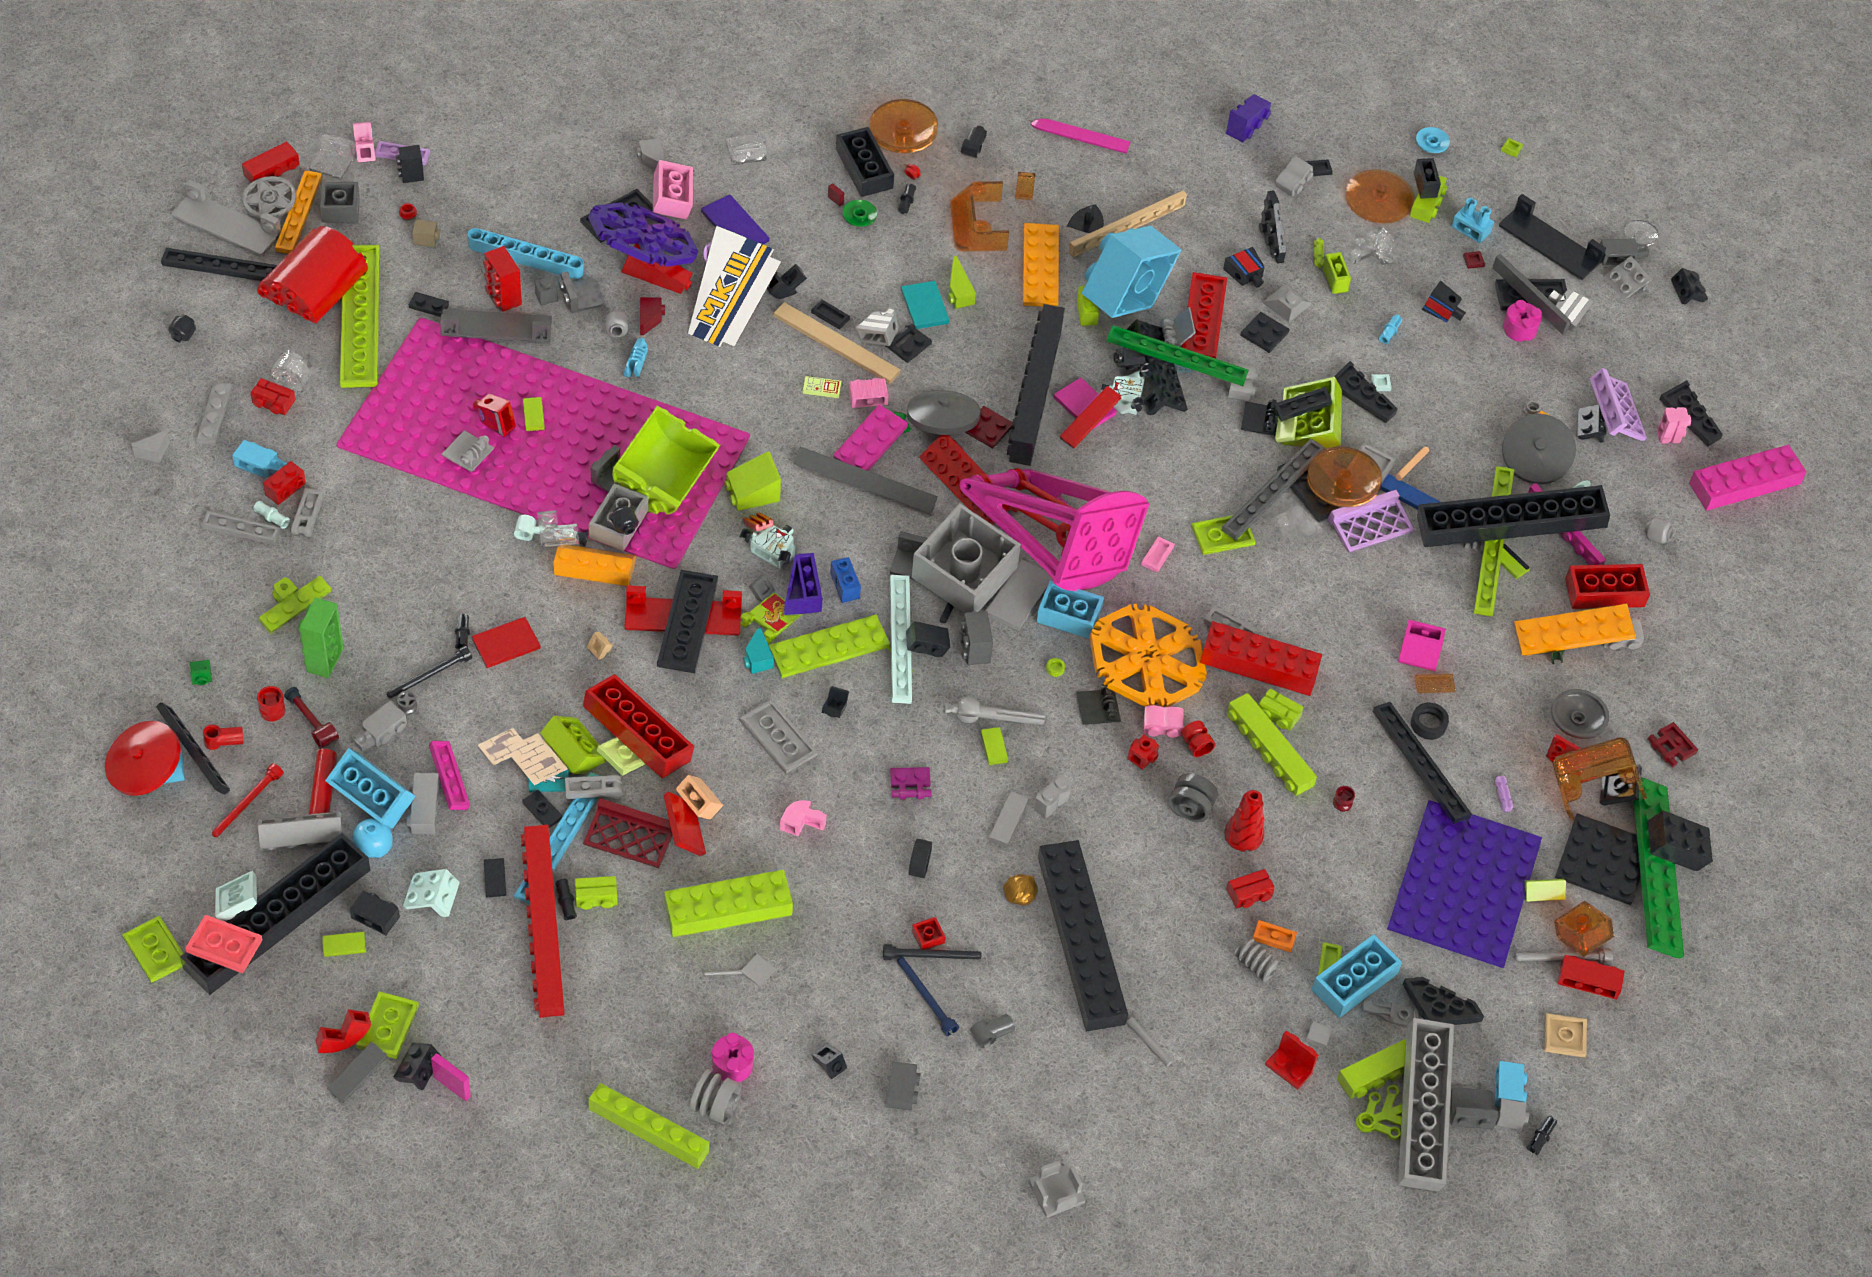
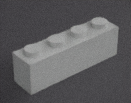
[258,811,343,850]

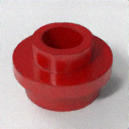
[904,164,921,180]
[399,203,417,220]

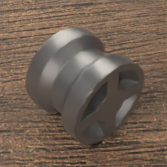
[397,691,418,715]

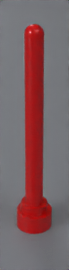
[212,763,284,837]

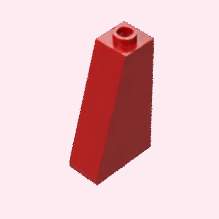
[621,243,693,294]

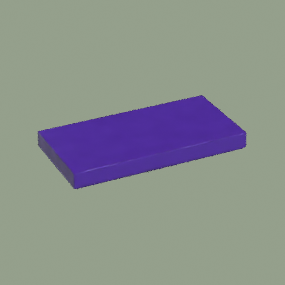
[701,194,770,244]

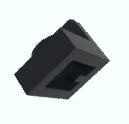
[811,1043,847,1079]

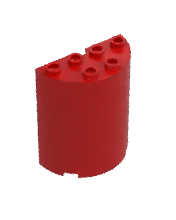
[257,226,368,324]

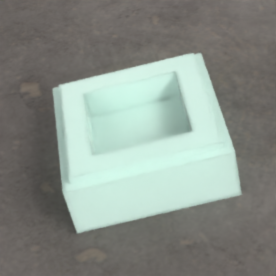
[1371,374,1392,391]

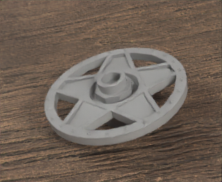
[242,176,296,218]

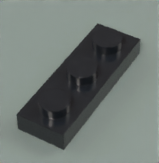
[1274,387,1332,421]

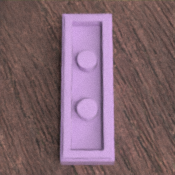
[375,141,430,165]

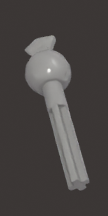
[943,697,1045,725]

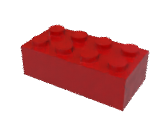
[1565,564,1650,609]

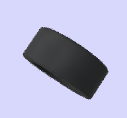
[1411,702,1449,740]
[909,838,932,878]

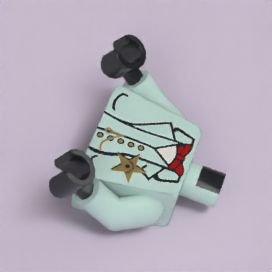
[1101,363,1152,415]
[739,525,796,569]

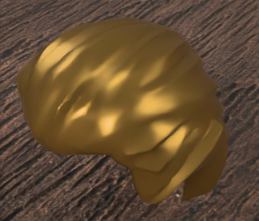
[1003,874,1038,905]

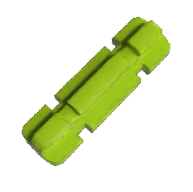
[1314,238,1325,268]

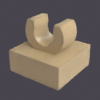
[587,632,613,660]

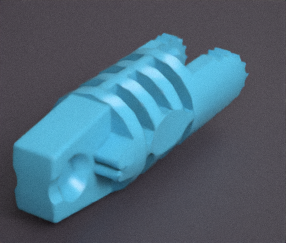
[624,338,648,377]

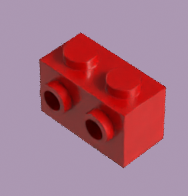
[263,461,306,505]

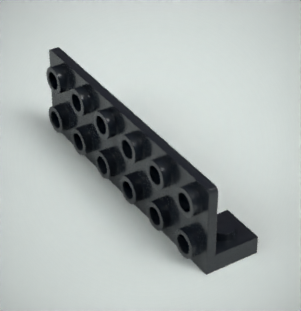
[1499,194,1606,280]
[1126,319,1188,415]

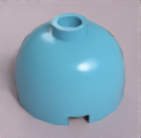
[352,818,393,859]

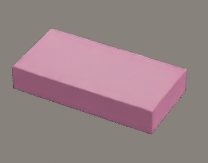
[1141,537,1175,573]

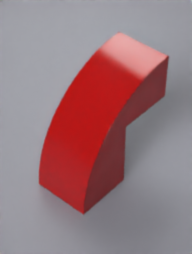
[315,1009,372,1053]

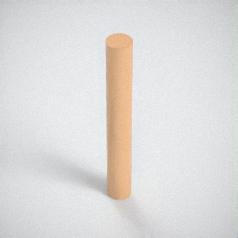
[1395,447,1429,481]

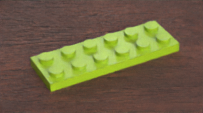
[769,614,890,678]

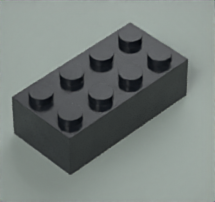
[836,127,894,197]

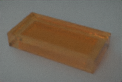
[1015,172,1035,200]
[1414,674,1456,693]

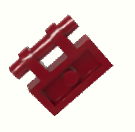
[1647,722,1698,768]

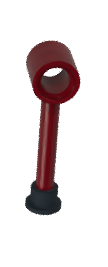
[284,687,339,749]

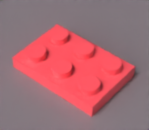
[185,915,263,973]

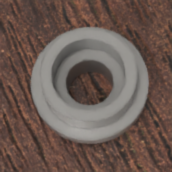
[1523,401,1542,415]

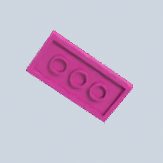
[833,404,908,471]

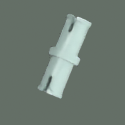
[254,501,290,529]

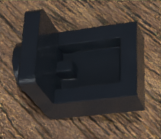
[821,686,849,718]

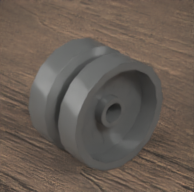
[1168,773,1218,822]

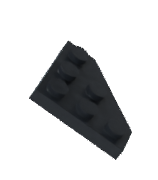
[1259,190,1286,264]
[1402,977,1484,1025]

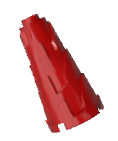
[1224,790,1265,852]

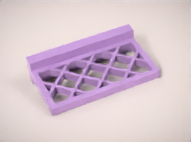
[1590,368,1647,441]
[1327,490,1414,553]

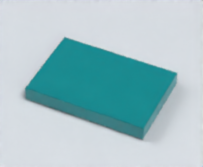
[901,281,950,329]

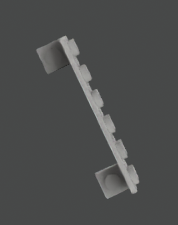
[172,180,281,256]

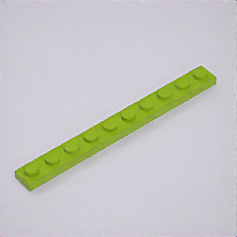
[1474,466,1514,617]

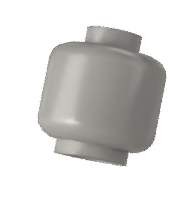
[605,311,629,338]
[1645,518,1674,544]

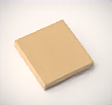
[1544,1013,1587,1057]

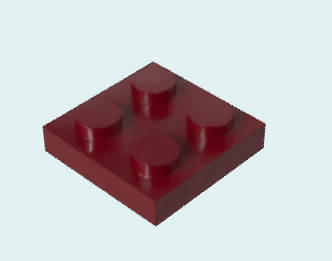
[964,406,1012,449]

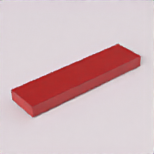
[1060,386,1122,449]

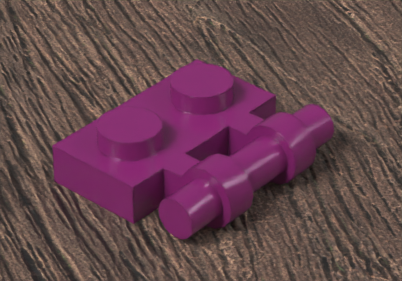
[890,767,932,800]

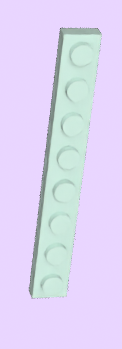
[890,575,912,704]

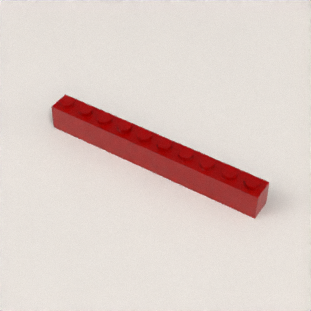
[521,825,565,1018]

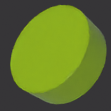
[1046,658,1065,677]

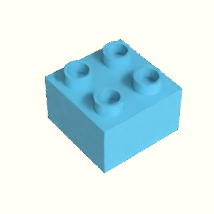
[1082,226,1182,318]

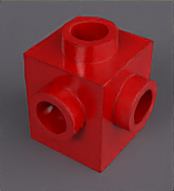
[1127,734,1159,770]

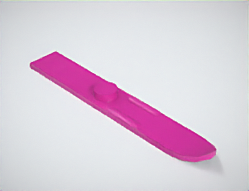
[1031,118,1131,154]

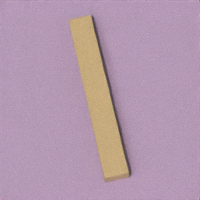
[1069,190,1187,257]
[774,302,901,384]

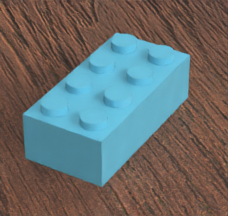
[325,748,416,829]
[1312,934,1402,1018]

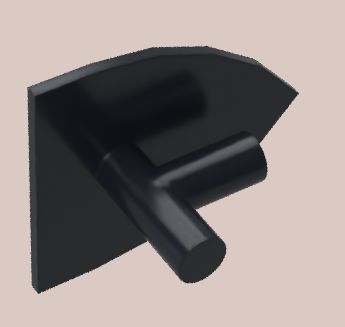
[1067,204,1104,233]

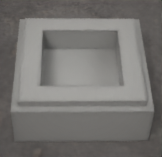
[1306,1022,1333,1048]

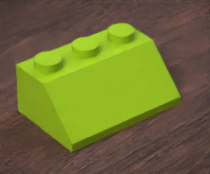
[540,716,607,774]

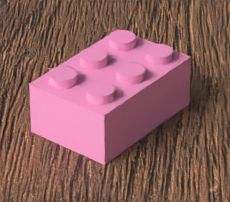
[653,160,693,220]

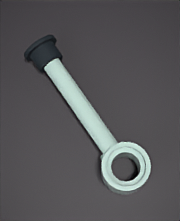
[514,515,588,546]

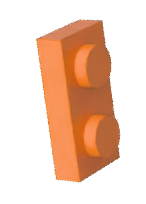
[1253,920,1297,953]

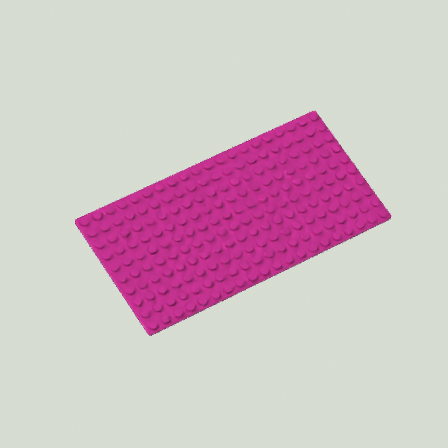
[337,318,750,569]

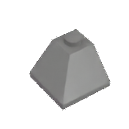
[1262,284,1312,322]

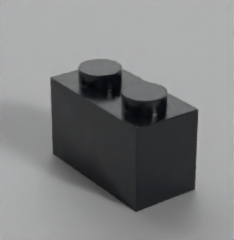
[396,145,424,183]
[1413,158,1441,199]
[906,621,950,657]
[350,890,400,936]

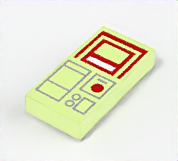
[803,376,841,398]

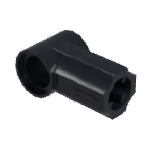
[961,126,987,158]

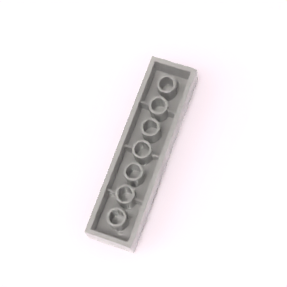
[1398,1018,1454,1192]

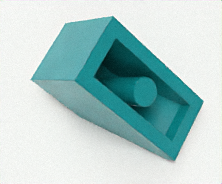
[743,628,774,674]

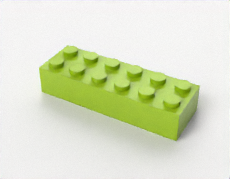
[664,869,793,937]

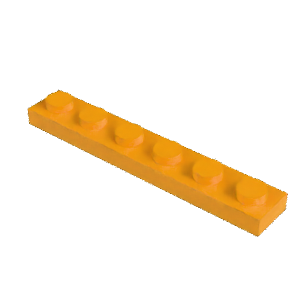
[275,171,322,254]

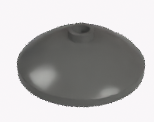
[1551,689,1609,739]

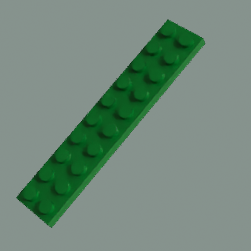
[1634,777,1684,959]

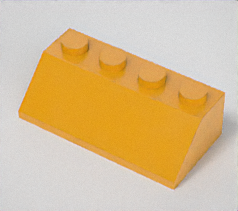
[553,544,637,586]

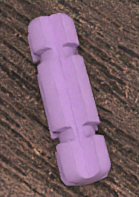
[1495,776,1513,812]

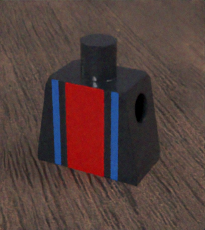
[1223,247,1264,288]
[1422,281,1466,322]

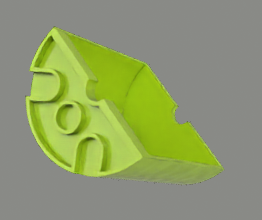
[613,406,720,515]

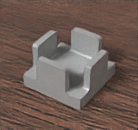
[1028,1161,1086,1218]

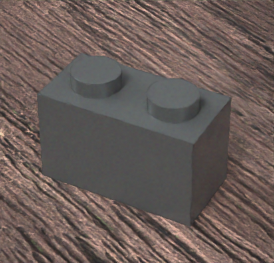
[886,1061,921,1111]

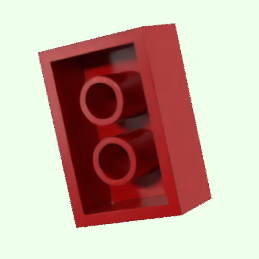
[483,246,522,312]

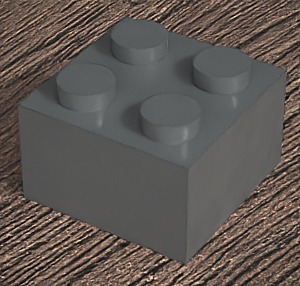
[320,182,360,222]
[959,611,993,665]

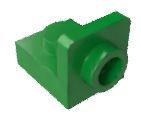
[190,660,212,685]

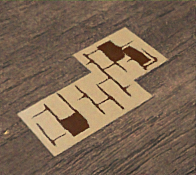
[478,728,568,785]

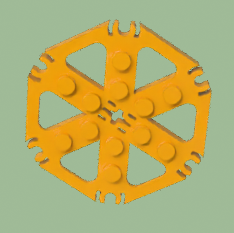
[1089,604,1207,707]

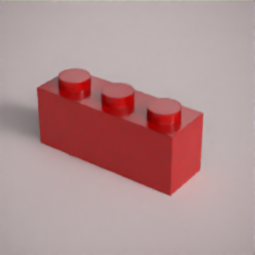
[242,141,300,187]
[1557,955,1625,1000]

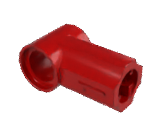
[203,724,244,750]

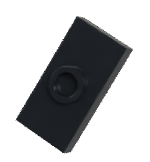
[522,790,563,828]

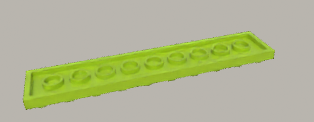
[340,245,380,388]

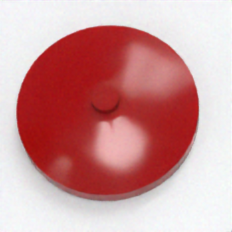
[105,721,181,796]

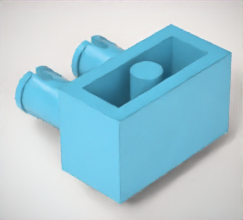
[1451,198,1494,243]

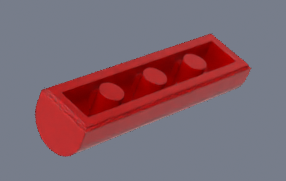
[309,749,337,814]

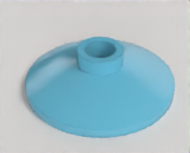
[1416,127,1450,153]

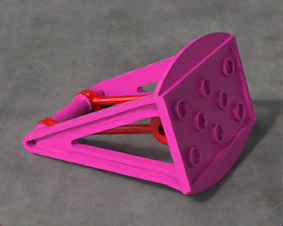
[960,468,1150,591]

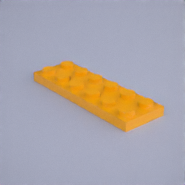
[1023,223,1059,307]
[1514,604,1635,655]

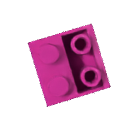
[1398,620,1446,671]

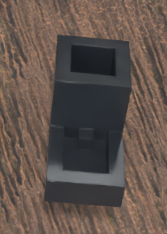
[766,264,807,299]

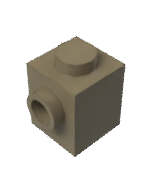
[412,220,440,247]

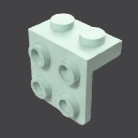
[403,869,460,917]

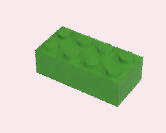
[298,597,344,678]

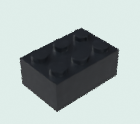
[1648,810,1713,871]

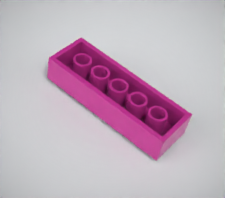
[1689,444,1807,511]

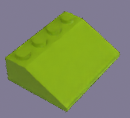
[1282,377,1342,449]

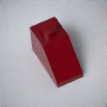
[640,297,665,335]

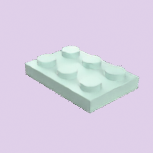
[215,870,257,921]

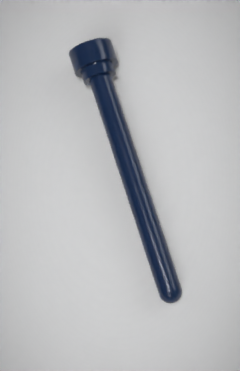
[897,957,959,1037]

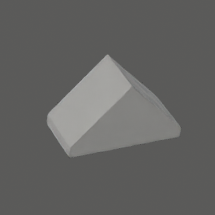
[131,430,170,463]

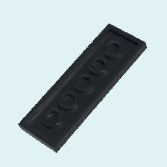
[657,570,718,674]

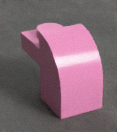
[353,122,375,162]
[780,800,827,836]

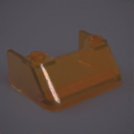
[950,181,1009,252]
[1553,737,1647,820]

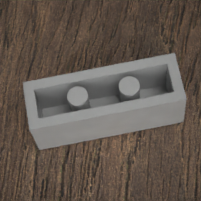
[407,773,439,834]

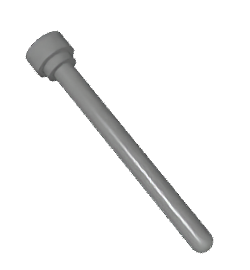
[1514,949,1613,965]

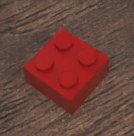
[912,917,946,949]

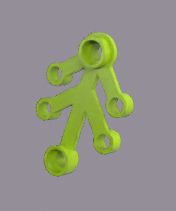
[1356,1085,1402,1141]

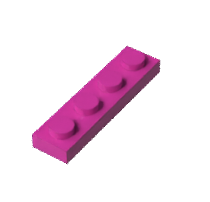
[429,741,470,810]

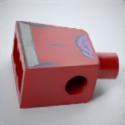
[473,394,516,437]

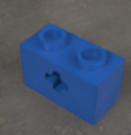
[830,557,861,603]

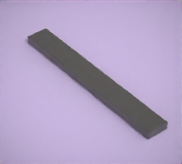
[1221,439,1325,540]
[794,447,938,513]

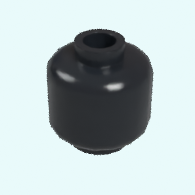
[168,314,196,343]
[611,505,639,535]

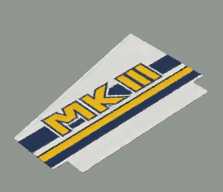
[688,226,781,347]

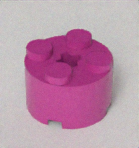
[1503,300,1542,342]
[712,1033,754,1082]

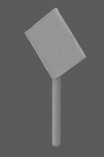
[703,954,777,987]

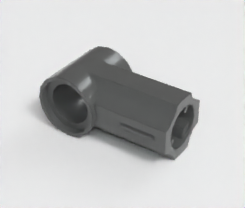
[970,1014,1015,1048]

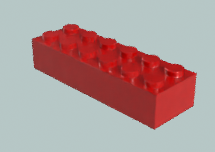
[1200,621,1323,696]
[583,674,694,779]

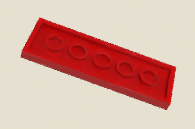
[1181,272,1228,359]

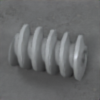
[1234,939,1279,983]

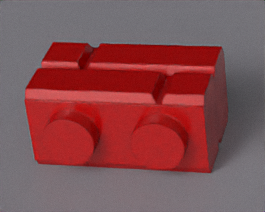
[251,378,296,415]
[1226,869,1275,908]

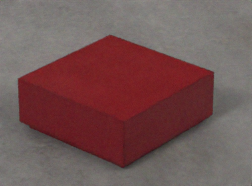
[828,183,844,207]
[1463,251,1485,269]

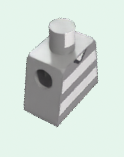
[1548,289,1594,331]
[856,309,899,346]

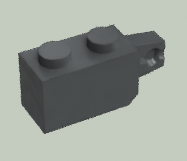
[1600,238,1649,265]

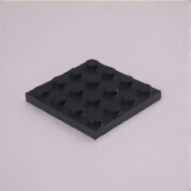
[1555,813,1641,905]

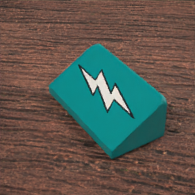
[528,767,569,792]

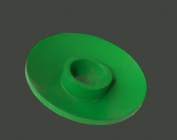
[842,200,877,227]

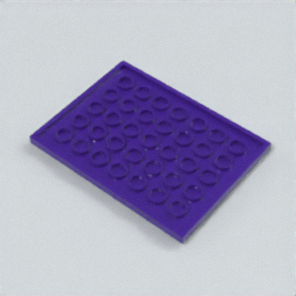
[1387,800,1542,968]

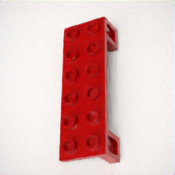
[919,435,1018,525]
[624,585,742,636]

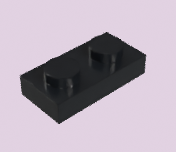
[408,292,449,317]

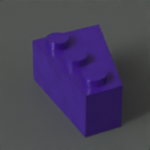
[1226,94,1271,143]

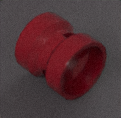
[1333,786,1355,812]

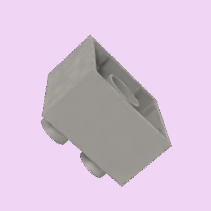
[912,504,1021,613]

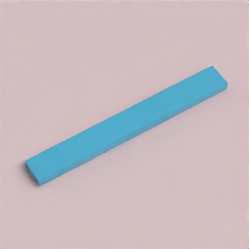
[514,772,599,904]

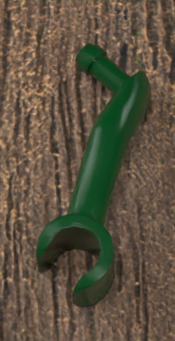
[1551,650,1565,664]

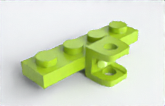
[258,575,332,634]

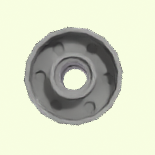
[690,1069,742,1124]

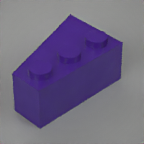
[784,553,823,615]

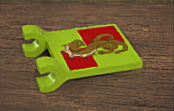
[741,592,802,645]

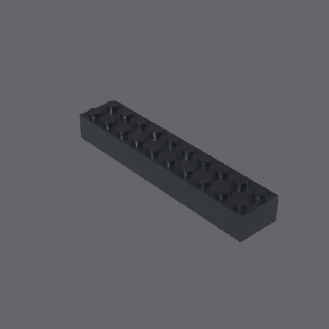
[1007,304,1065,466]
[1417,485,1610,547]
[180,833,371,995]
[1038,840,1128,1032]

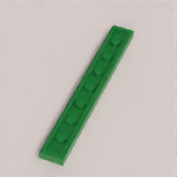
[1106,325,1249,386]

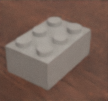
[589,484,648,551]

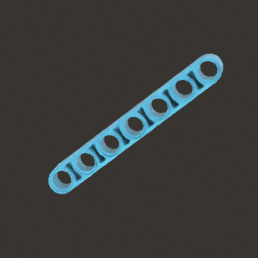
[468,228,584,279]

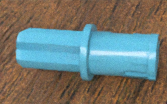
[1379,314,1402,344]

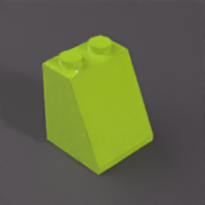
[724,451,781,511]

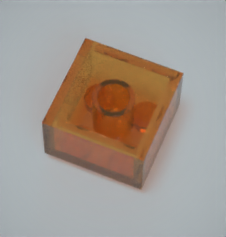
[1554,900,1614,957]

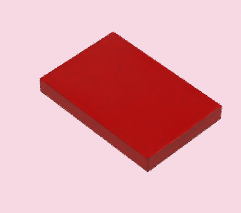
[472,617,541,668]
[663,792,706,856]

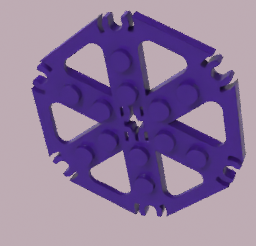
[588,202,698,267]

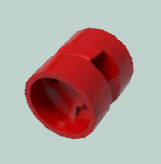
[257,686,286,722]
[1181,720,1216,757]

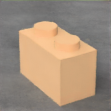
[676,775,723,819]

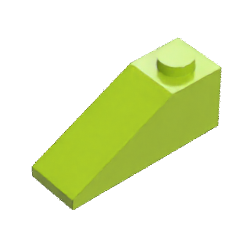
[947,255,976,309]

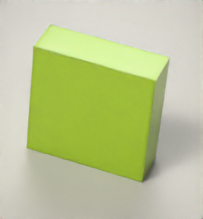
[1501,138,1524,158]

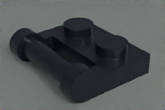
[885,322,932,363]

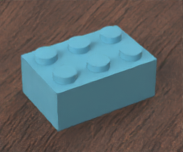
[1037,580,1104,639]

